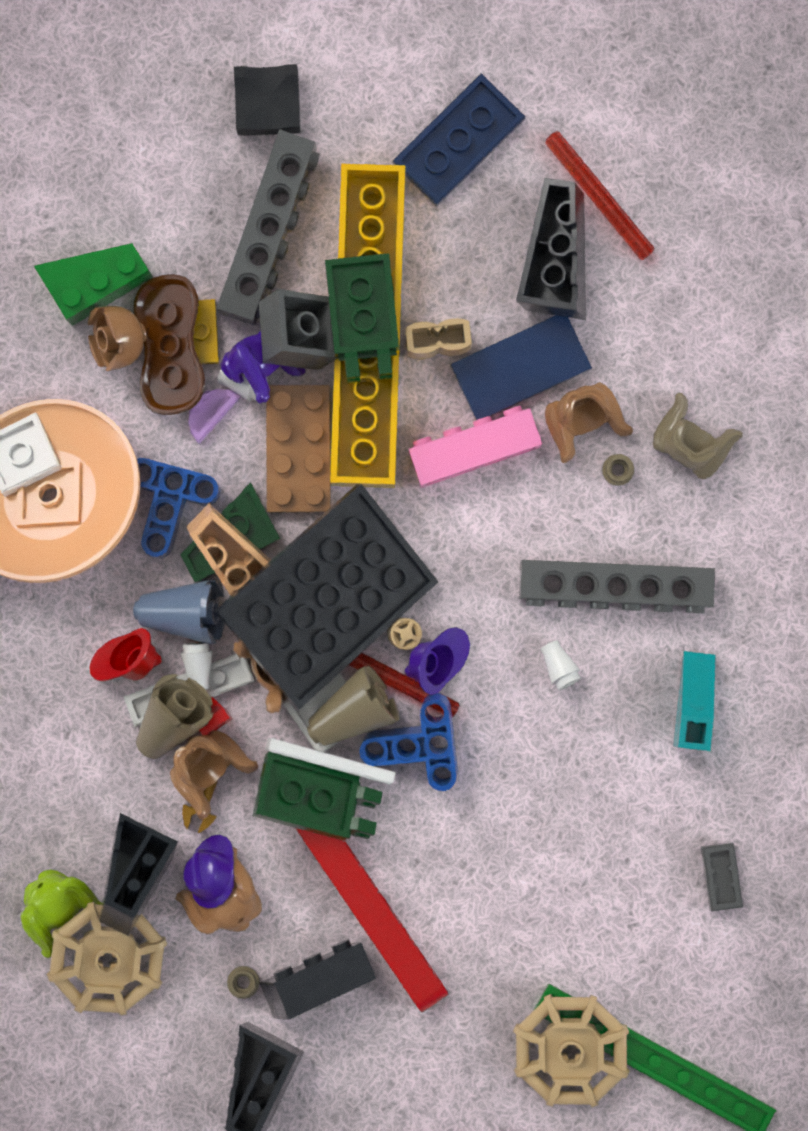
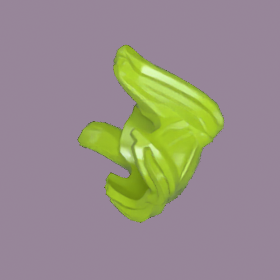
[20,869,102,958]

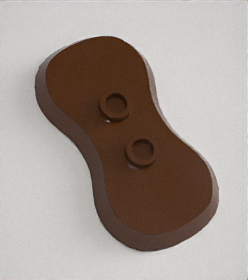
[133,274,205,415]

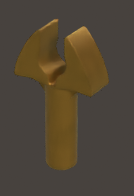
[182,780,218,833]

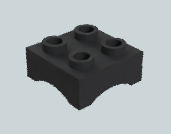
[234,64,301,136]

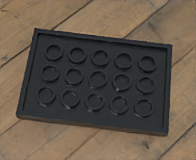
[215,484,438,710]

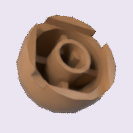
[88,306,146,371]

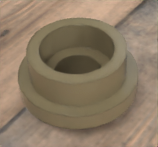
[602,454,634,486]
[227,966,260,999]

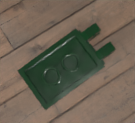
[325,253,399,383]
[252,752,383,841]

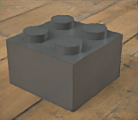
[259,289,338,370]

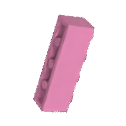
[408,406,542,488]

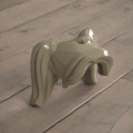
[653,393,743,479]

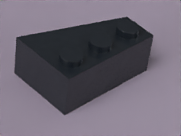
[99,813,178,936]
[260,939,376,1020]
[225,1022,305,1131]

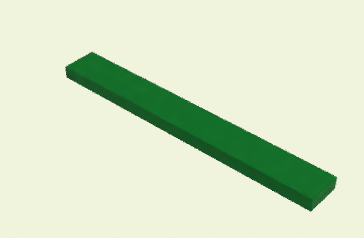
[533,983,776,1131]

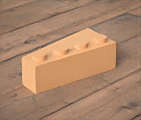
[187,503,271,595]

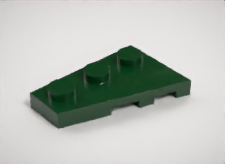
[180,482,280,583]

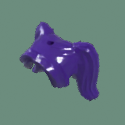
[221,330,306,404]

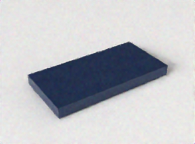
[392,73,526,207]
[450,315,592,420]

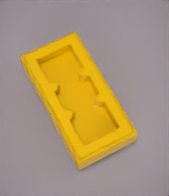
[193,299,219,365]

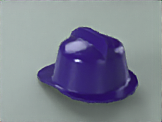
[404,627,470,695]
[183,834,234,909]

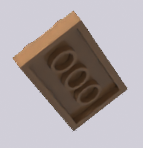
[266,385,331,513]

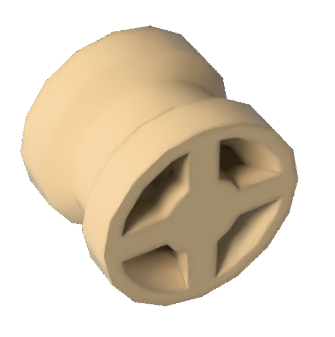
[387,617,422,650]

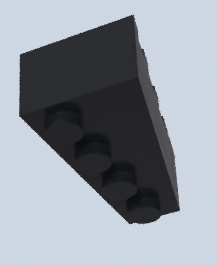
[516,178,586,320]

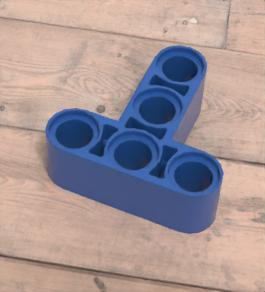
[137,458,221,559]
[359,693,458,791]

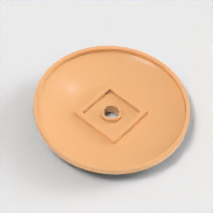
[0,399,141,583]

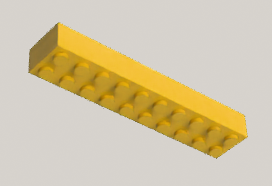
[330,163,405,488]

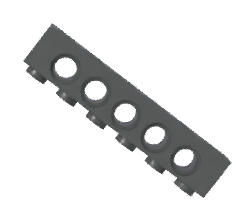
[217,129,320,326]
[519,560,715,614]

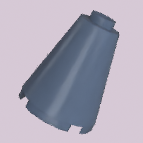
[133,580,225,644]

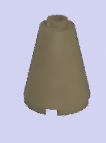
[307,666,400,746]
[136,674,213,759]

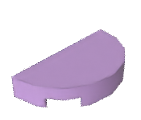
[188,389,241,444]

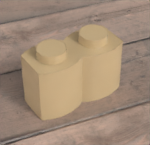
[405,318,472,360]

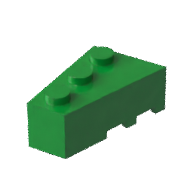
[34,243,153,326]

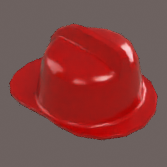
[89,628,162,682]

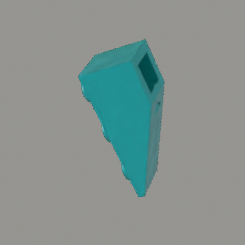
[673,651,716,751]

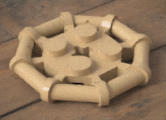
[47,902,167,1016]
[513,994,630,1107]

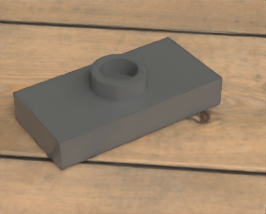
[700,842,743,912]

